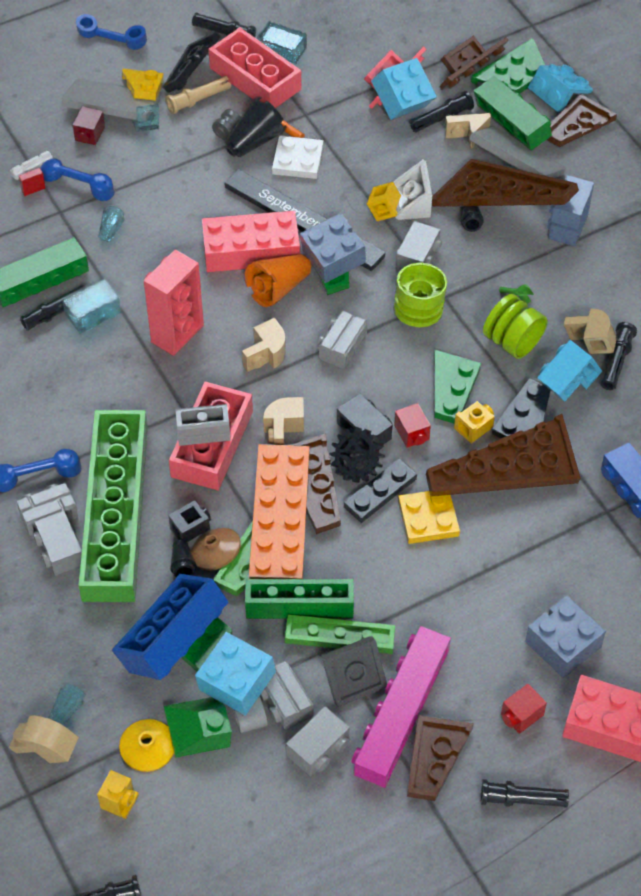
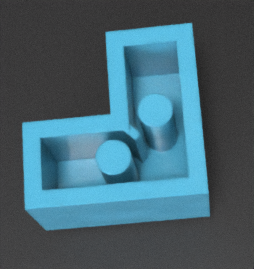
[537,340,602,402]

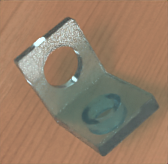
[131,104,159,132]

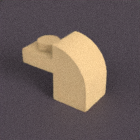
[564,309,616,354]
[242,318,286,372]
[263,397,304,445]
[9,716,79,763]

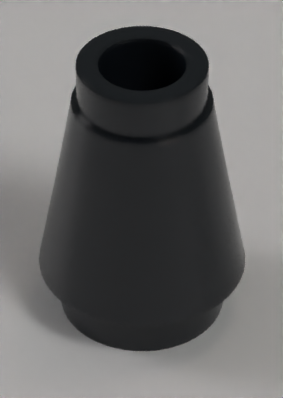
[461,206,484,232]
[170,540,197,578]

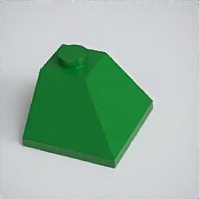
[164,697,232,758]

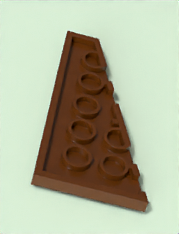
[431,159,579,207]
[425,414,581,497]

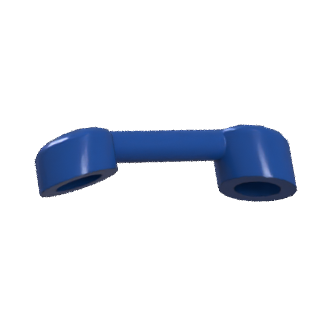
[76,14,147,50]
[40,158,114,201]
[0,449,81,492]

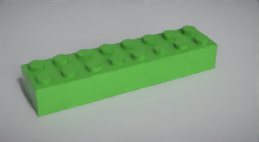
[79,410,148,602]

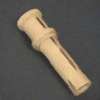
[165,76,231,114]

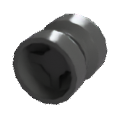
[212,109,241,140]

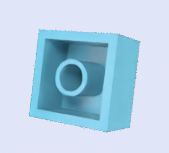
[371,58,437,120]
[195,632,276,716]

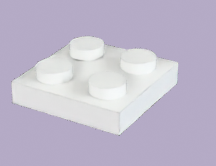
[272,136,323,179]

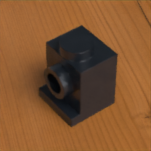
[168,500,211,542]

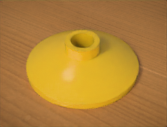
[119,719,174,772]

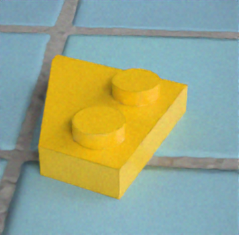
[122,68,164,101]

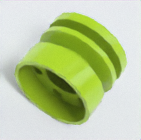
[393,263,447,328]
[483,294,548,359]

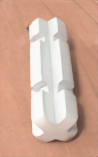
[10,151,53,180]

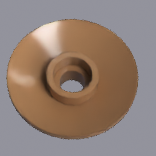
[191,528,241,571]

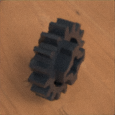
[329,427,385,483]

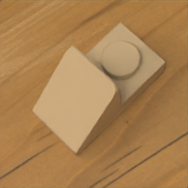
[445,113,491,149]

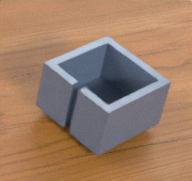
[547,175,594,246]
[300,213,366,283]
[525,595,606,678]

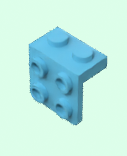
[528,64,593,112]

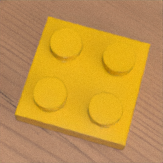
[398,491,460,544]

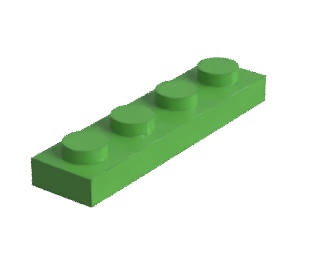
[285,615,395,654]

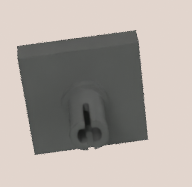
[321,636,387,707]

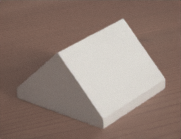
[393,160,432,220]

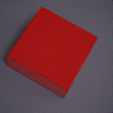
[19,168,46,196]

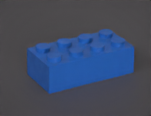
[112,574,229,680]

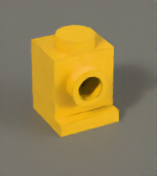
[367,182,401,221]
[454,401,495,444]
[97,770,139,819]

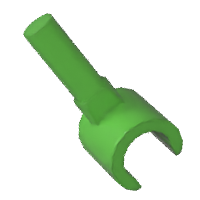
[499,284,534,303]

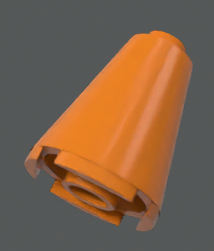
[245,254,311,308]

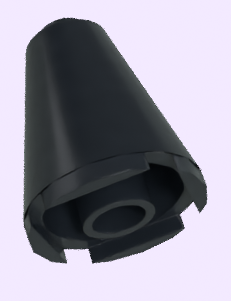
[225,96,287,157]

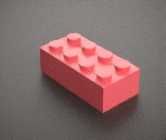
[209,28,301,108]
[202,211,300,272]
[144,250,204,356]
[169,382,253,491]
[562,675,641,762]

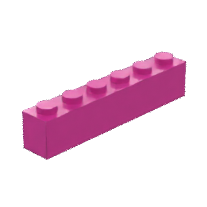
[351,626,451,788]

